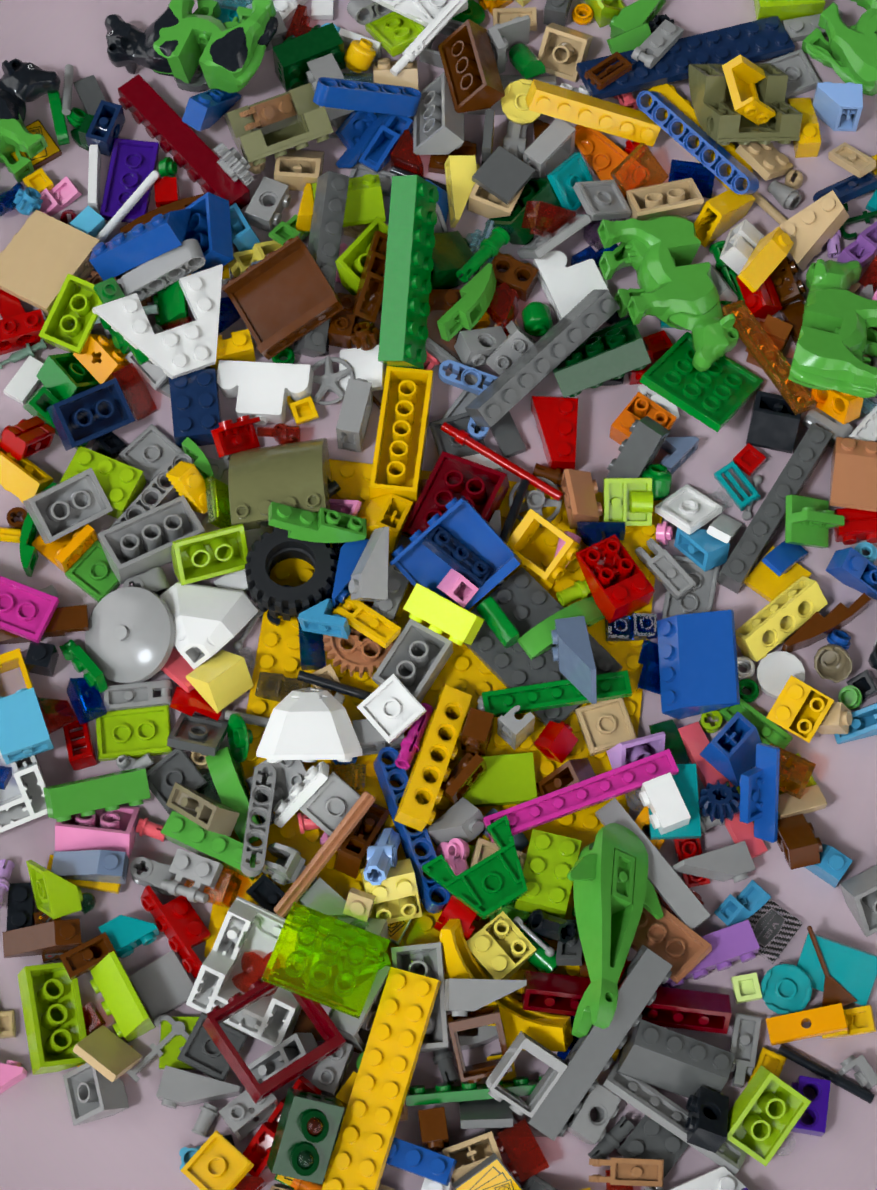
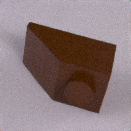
[536,758,596,796]

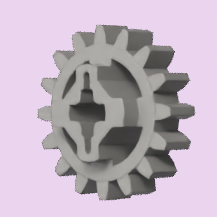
[213,142,254,186]

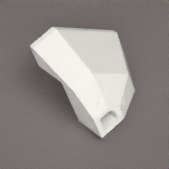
[159,582,260,669]
[256,687,362,763]

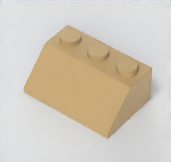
[626,178,704,221]

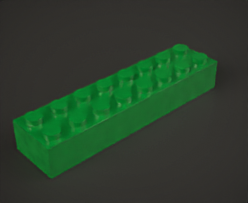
[378,175,439,370]

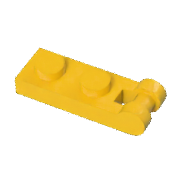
[332,595,401,649]

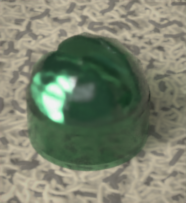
[80,892,96,915]

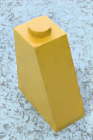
[694,187,755,248]

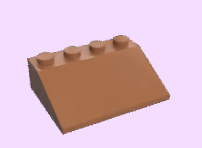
[830,437,877,512]

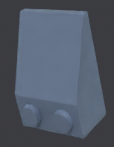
[551,616,597,704]

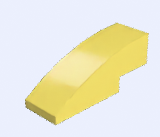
[227,240,282,277]

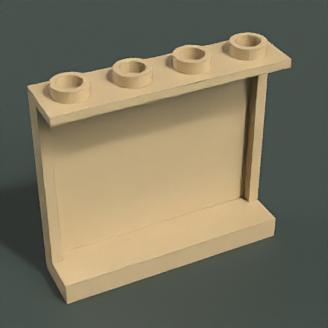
[0,209,101,318]

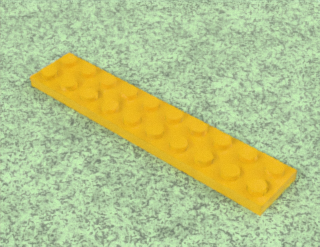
[321,967,441,1190]

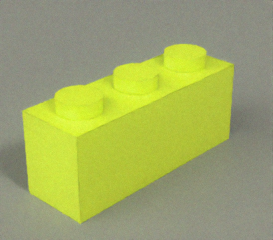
[403,583,485,646]

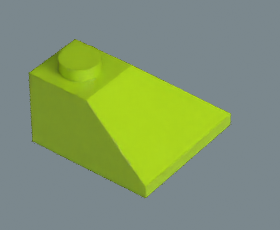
[26,860,83,919]

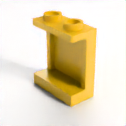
[722,54,776,126]

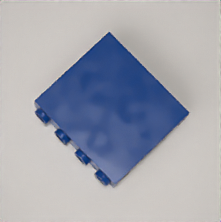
[390,496,522,610]

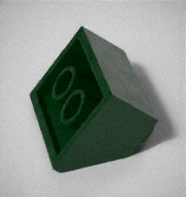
[485,178,562,245]

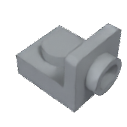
[838,1055,877,1091]

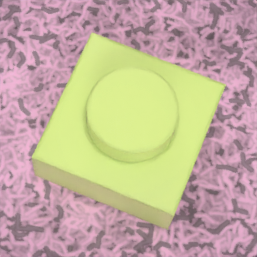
[731,972,762,1004]

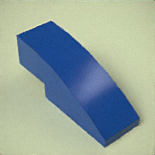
[358,115,413,173]

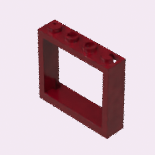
[202,964,346,1104]

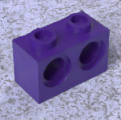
[791,1076,831,1137]

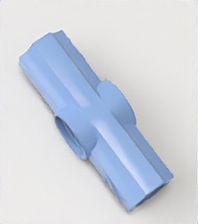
[363,828,401,885]

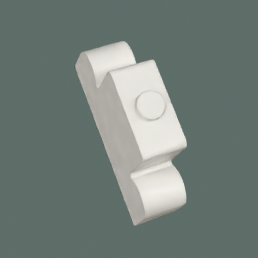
[533,250,609,322]
[217,360,314,425]

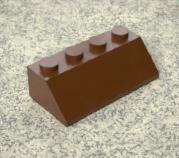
[438,19,505,113]

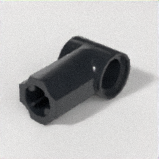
[527,909,576,944]

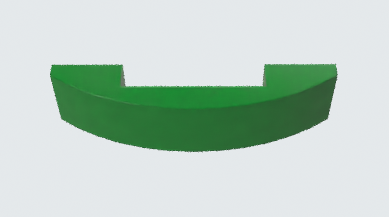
[20,482,57,577]

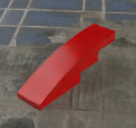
[243,1075,322,1179]

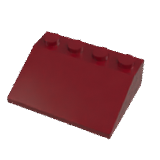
[402,451,510,537]

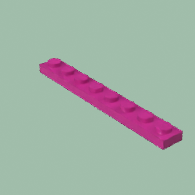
[483,749,679,843]

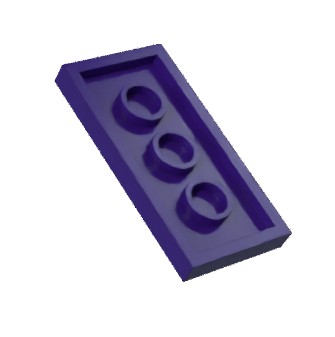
[100,138,160,223]

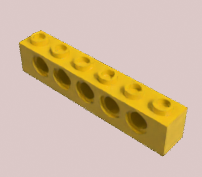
[394,684,473,832]

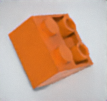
[609,392,677,445]

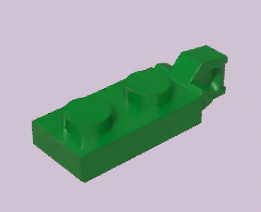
[59,639,108,693]

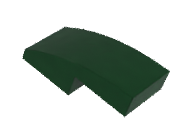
[649,719,690,764]

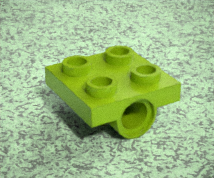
[603,477,653,526]

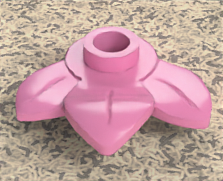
[435,838,470,876]

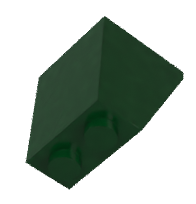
[430,231,480,290]

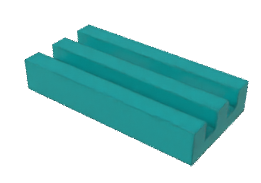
[714,461,761,511]

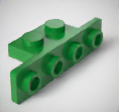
[94,277,149,365]

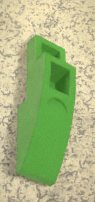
[437,263,496,342]
[268,502,367,543]

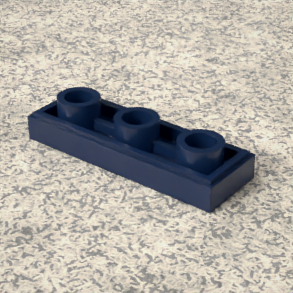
[422,525,493,588]

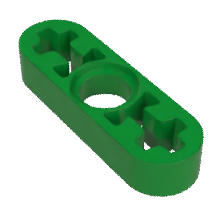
[48,90,70,146]

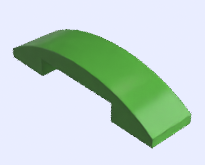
[517,596,605,660]
[205,746,261,844]

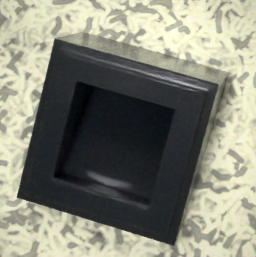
[92,432,127,459]
[846,670,877,701]

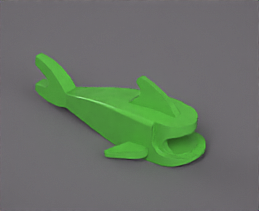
[567,823,663,1038]

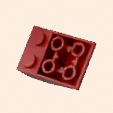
[575,535,655,624]

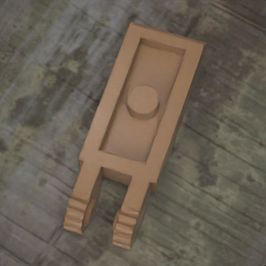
[239,94,297,131]
[589,1157,664,1187]

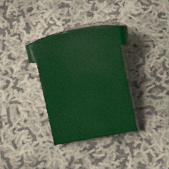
[70,113,94,151]

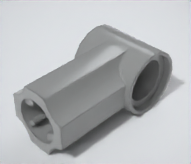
[802,406,853,449]

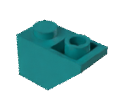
[98,915,160,958]

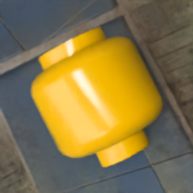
[344,38,376,73]

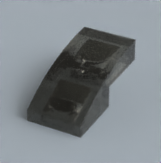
[255,672,311,702]

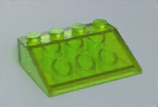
[262,902,390,1019]

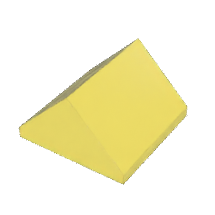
[185,650,254,714]

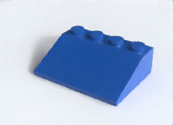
[89,208,191,281]
[657,610,740,720]

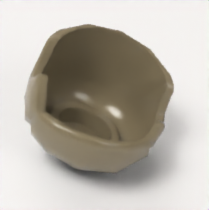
[814,644,852,683]

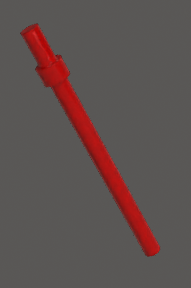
[441,422,564,501]

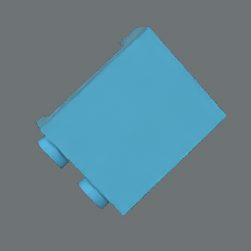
[0,688,54,765]

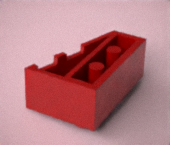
[531,396,578,472]

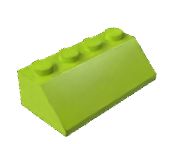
[17,962,87,1075]

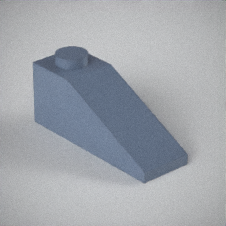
[51,850,129,884]

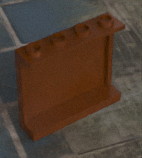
[222,236,345,360]

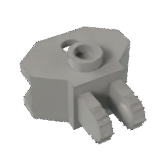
[262,843,317,885]

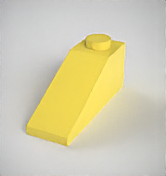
[444,155,480,228]

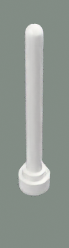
[95,170,160,242]

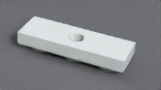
[273,761,329,828]

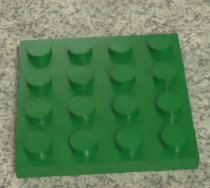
[640,332,764,432]

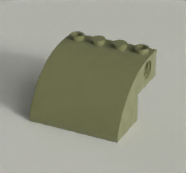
[688,63,803,145]
[224,83,334,166]
[228,438,332,531]

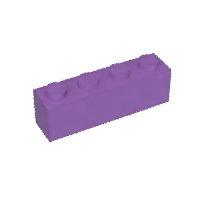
[661,920,760,988]

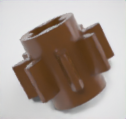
[350,321,380,351]

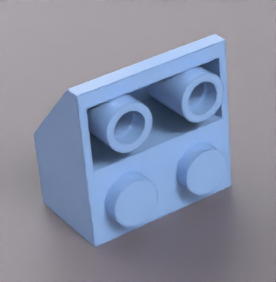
[812,82,863,132]

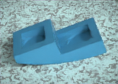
[714,880,771,927]

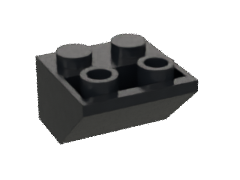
[746,391,804,454]

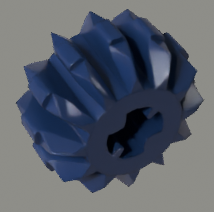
[699,780,740,823]

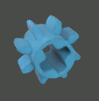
[13,187,43,215]

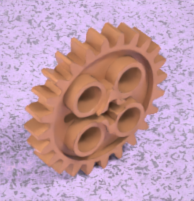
[323,603,399,678]

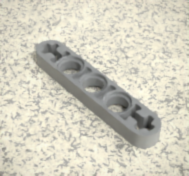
[240,763,276,877]

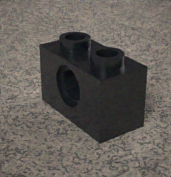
[685,1086,729,1153]

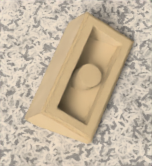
[778,784,827,819]

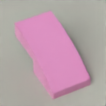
[39,176,82,216]

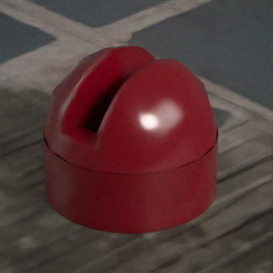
[60,209,77,225]

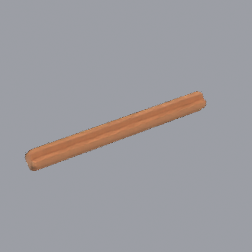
[274,791,375,918]

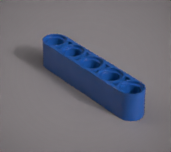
[313,77,422,117]

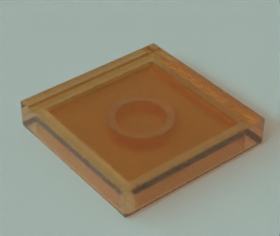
[610,143,669,196]

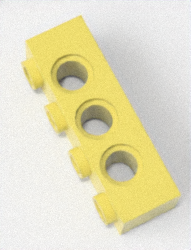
[735,576,828,662]

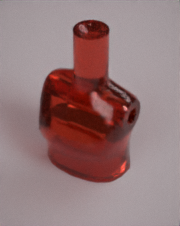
[257,423,300,445]

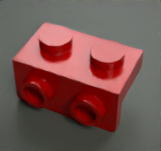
[211,415,260,458]

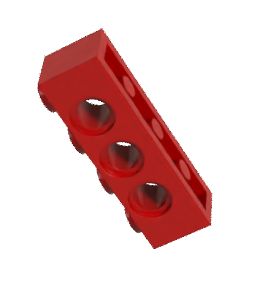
[0,309,46,355]

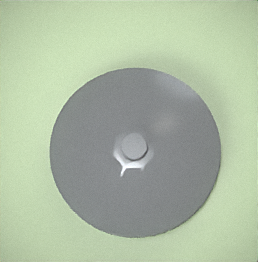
[85,587,175,684]

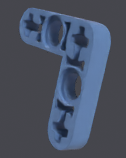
[438,360,498,441]

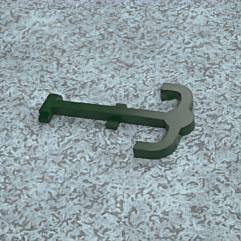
[839,203,877,240]

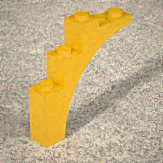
[440,919,574,1052]

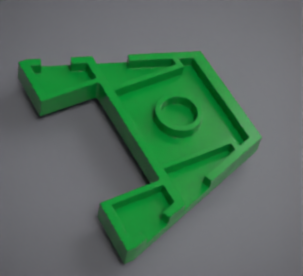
[422,815,528,919]

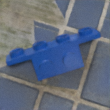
[335,110,391,168]
[739,743,780,843]

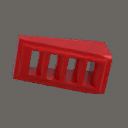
[62,715,97,771]

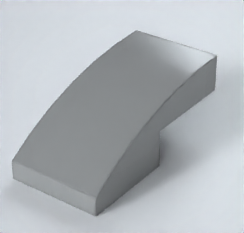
[453,1026,504,1051]

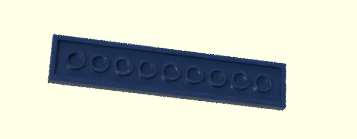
[576,16,795,99]

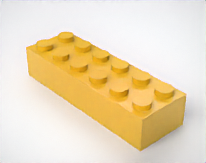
[369,366,433,506]

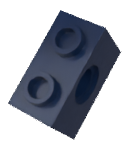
[85,100,125,157]

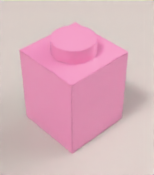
[437,568,479,608]

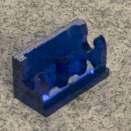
[668,159,715,198]

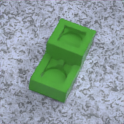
[268,214,310,246]
[181,437,216,485]

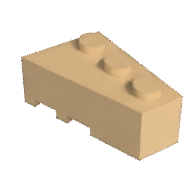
[775,190,850,272]

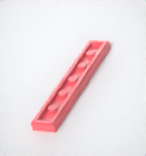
[678,721,768,858]

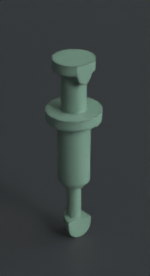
[0,339,48,369]

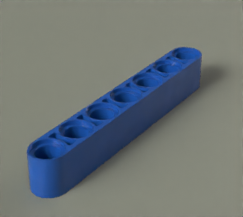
[636,91,759,195]
[373,747,450,914]

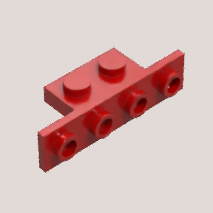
[141,885,211,979]

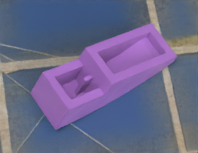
[837,221,877,269]

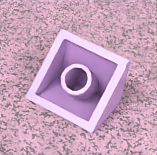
[606,732,665,770]

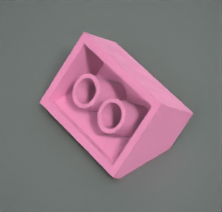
[55,805,140,858]

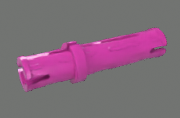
[395,703,434,770]

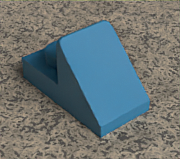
[298,598,351,639]

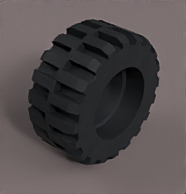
[245,527,337,621]

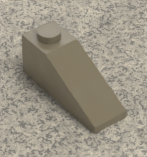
[166,782,240,837]

